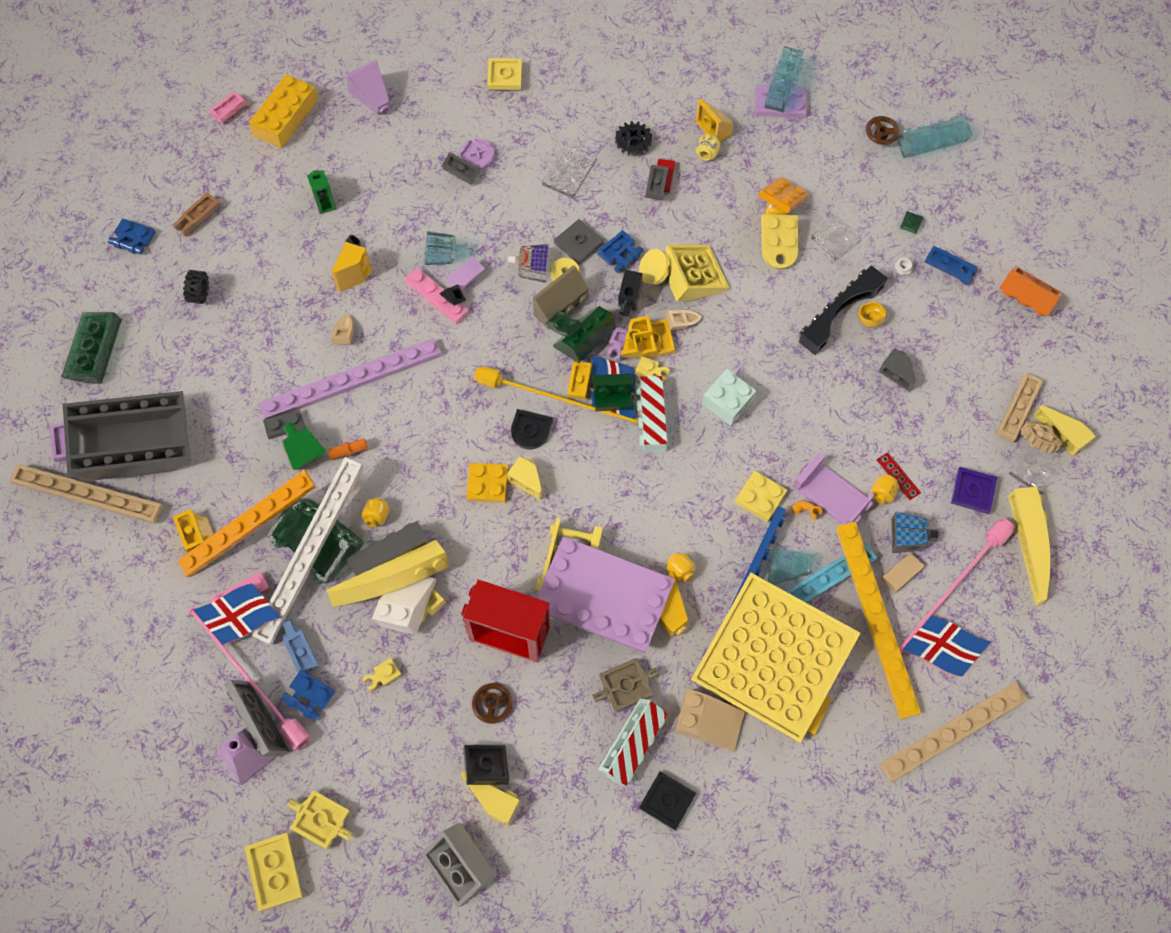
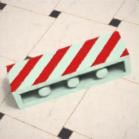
[636,376,667,453]
[598,698,668,786]

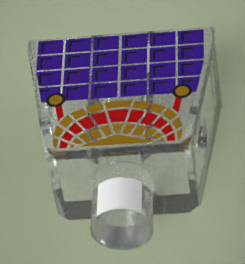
[508,244,549,283]

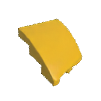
[621,315,675,358]

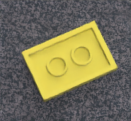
[244,833,303,912]

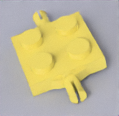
[287,790,353,850]

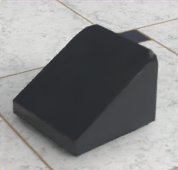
[439,284,466,306]

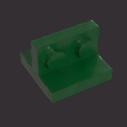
[592,373,633,412]

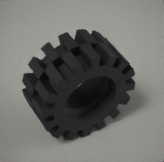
[183,270,209,304]

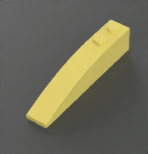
[1008,487,1050,606]
[326,540,449,607]

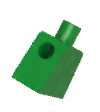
[307,170,337,214]
[282,421,326,470]

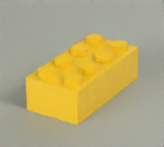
[248,74,318,149]

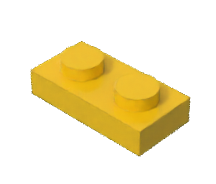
[567,362,592,399]

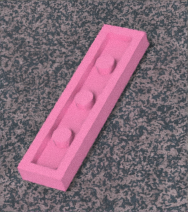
[404,267,469,325]

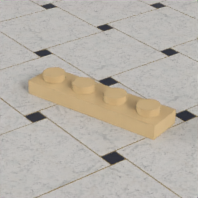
[996,373,1043,442]

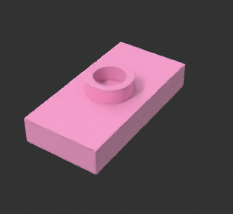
[209,91,247,124]

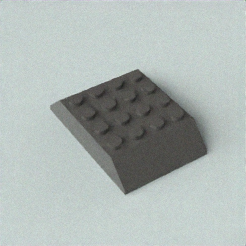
[62,391,191,481]

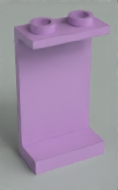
[792,453,874,525]

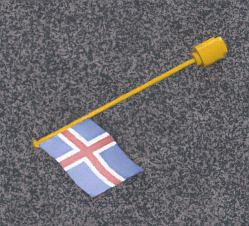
[474,355,638,425]

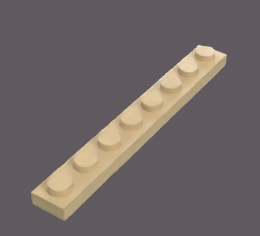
[9,464,163,524]
[879,682,1028,783]

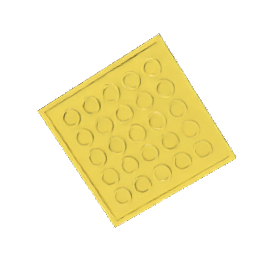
[691,572,861,743]

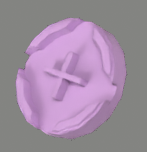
[460,139,495,170]

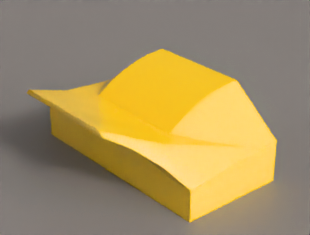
[173,509,213,553]

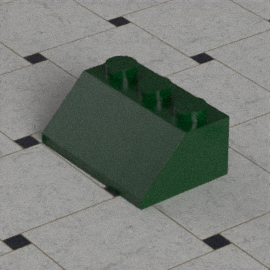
[553,306,617,363]

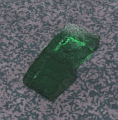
[545,312,583,338]

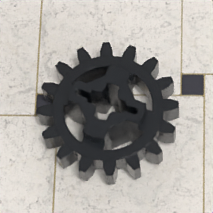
[615,121,652,156]

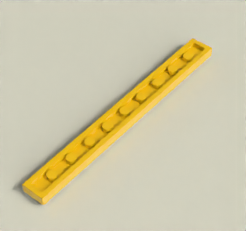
[835,522,921,720]

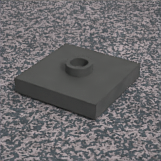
[554,219,604,264]

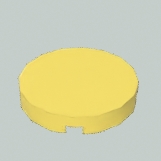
[639,249,670,285]

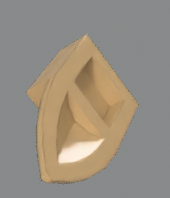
[665,310,702,330]
[331,315,354,344]

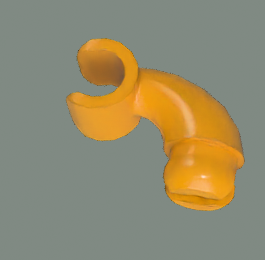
[791,501,822,520]

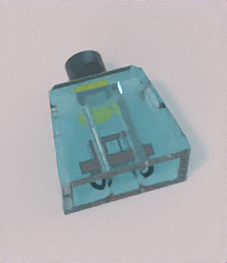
[425,231,466,265]

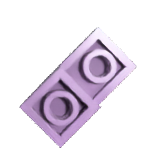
[445,257,486,291]

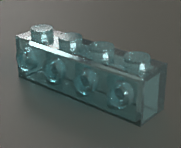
[764,46,805,113]
[897,116,973,158]

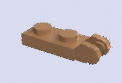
[173,192,221,236]

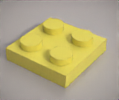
[487,58,522,90]
[734,470,787,523]

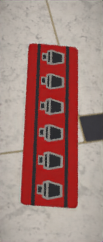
[877,452,921,500]

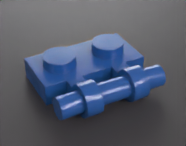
[108,218,156,254]
[597,230,644,273]
[281,669,336,722]

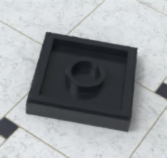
[463,745,510,785]
[638,771,696,831]

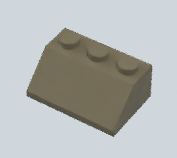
[533,265,589,330]

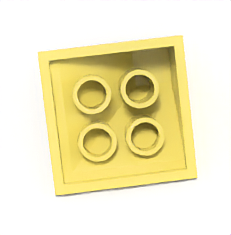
[666,244,729,302]

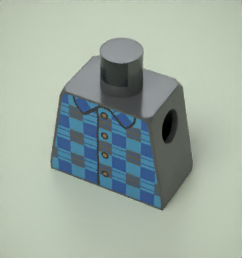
[891,512,938,553]

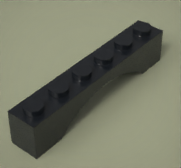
[799,265,888,355]

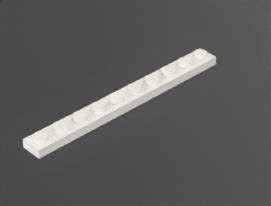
[252,457,364,645]

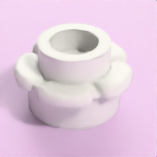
[895,258,912,275]

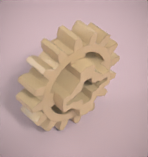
[1021,420,1062,454]

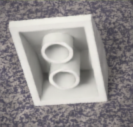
[372,577,437,635]

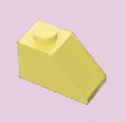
[507,456,542,500]

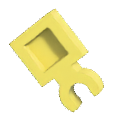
[635,356,670,383]
[421,589,446,623]
[363,657,402,692]

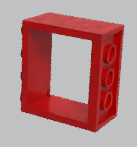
[461,579,551,663]

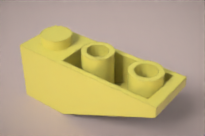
[461,771,520,826]

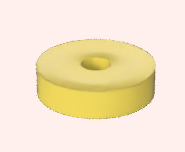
[551,258,579,281]

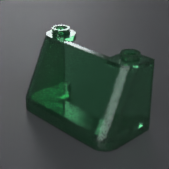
[267,498,364,584]

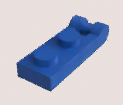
[925,245,978,285]

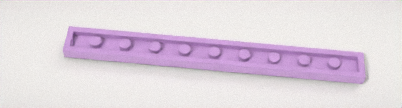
[259,338,442,419]

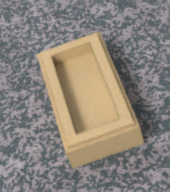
[881,552,924,593]

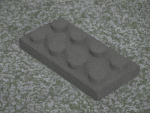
[224,680,290,756]

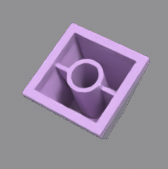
[347,60,390,114]
[217,728,276,785]

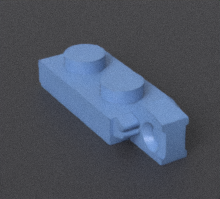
[282,620,319,673]

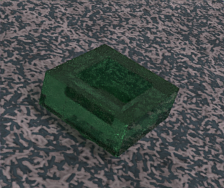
[900,211,923,234]

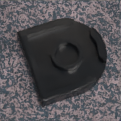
[511,409,553,450]

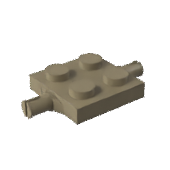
[592,658,659,713]

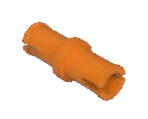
[328,438,368,461]

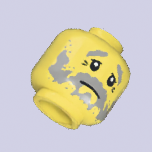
[696,134,720,161]

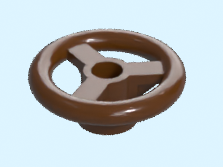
[866,116,900,145]
[472,683,513,724]

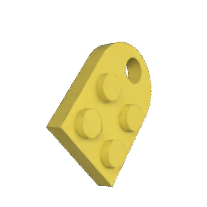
[761,214,798,269]

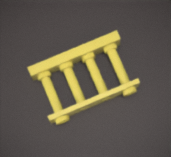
[536,518,603,590]

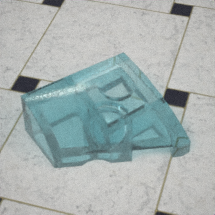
[768,548,814,585]

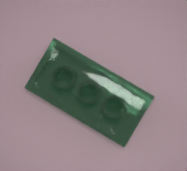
[61,312,122,384]

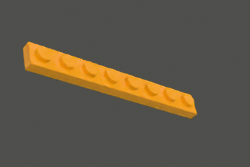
[178,470,316,577]

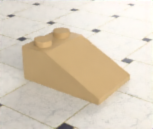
[674,689,745,752]

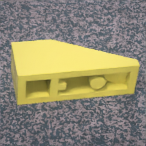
[1033,405,1096,456]

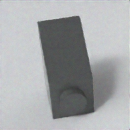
[879,348,916,392]

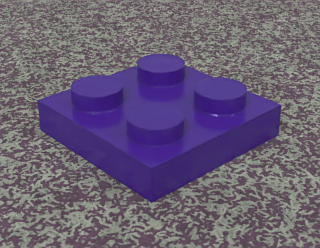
[950,467,997,514]

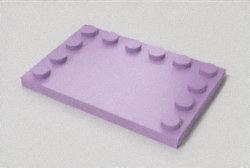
[536,536,675,654]

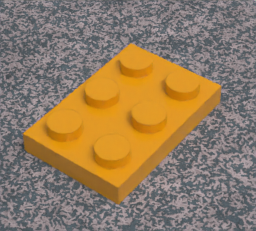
[758,177,809,213]

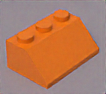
[999,266,1063,316]

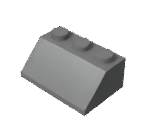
[421,822,497,908]

